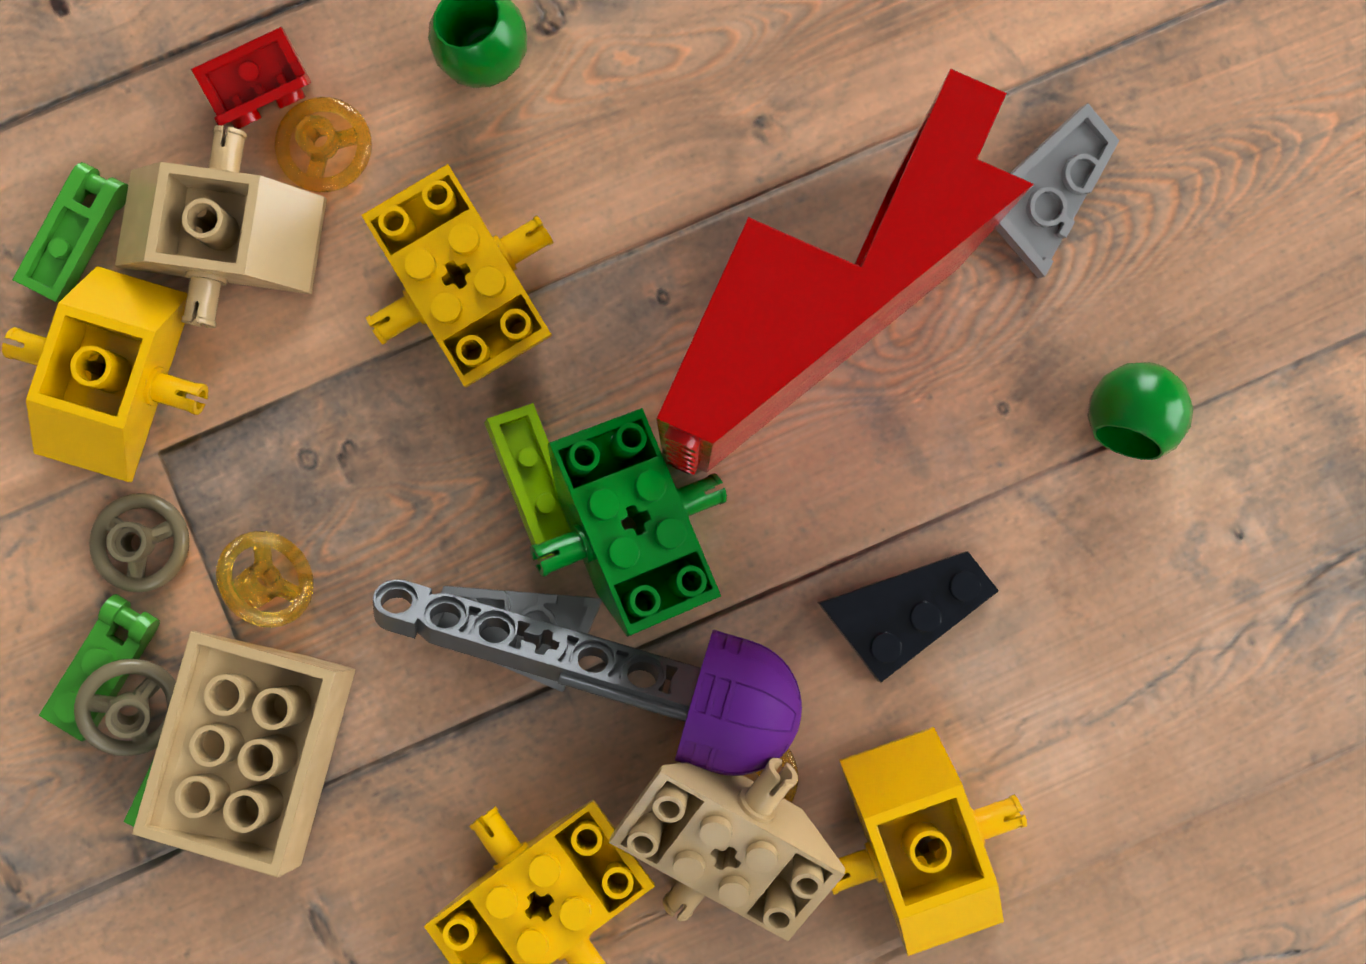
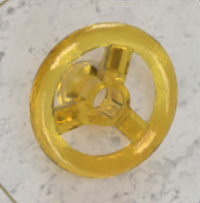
[275,97,372,192]
[216,531,314,628]

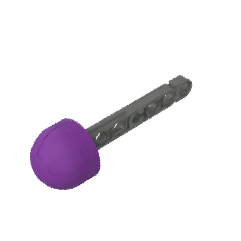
[373,579,802,776]

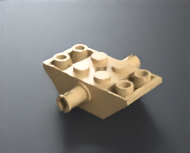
[115,125,327,328]
[609,758,845,941]

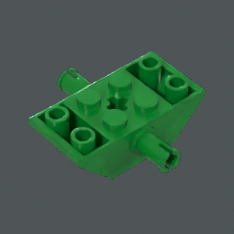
[530,408,727,637]

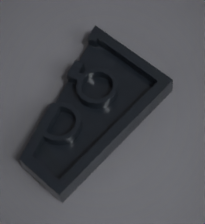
[817,551,999,683]

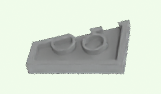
[995,103,1119,278]
[431,586,602,692]

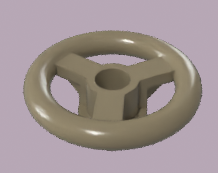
[89,493,189,592]
[74,659,176,756]

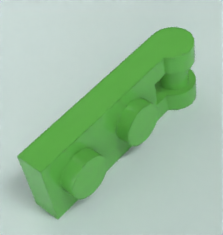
[12,162,128,303]
[39,594,160,741]

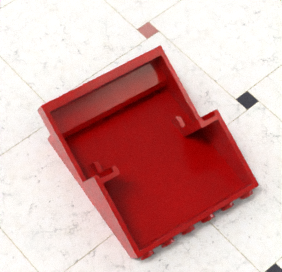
[656,69,1034,476]

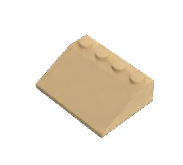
[132,631,356,878]

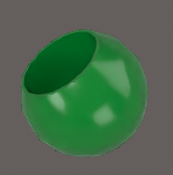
[428,0,527,88]
[1087,362,1193,460]

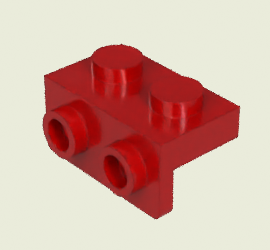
[191,27,311,129]

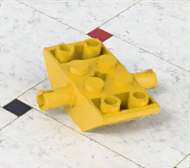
[361,164,554,388]
[2,266,209,483]
[832,727,1027,956]
[424,799,655,964]

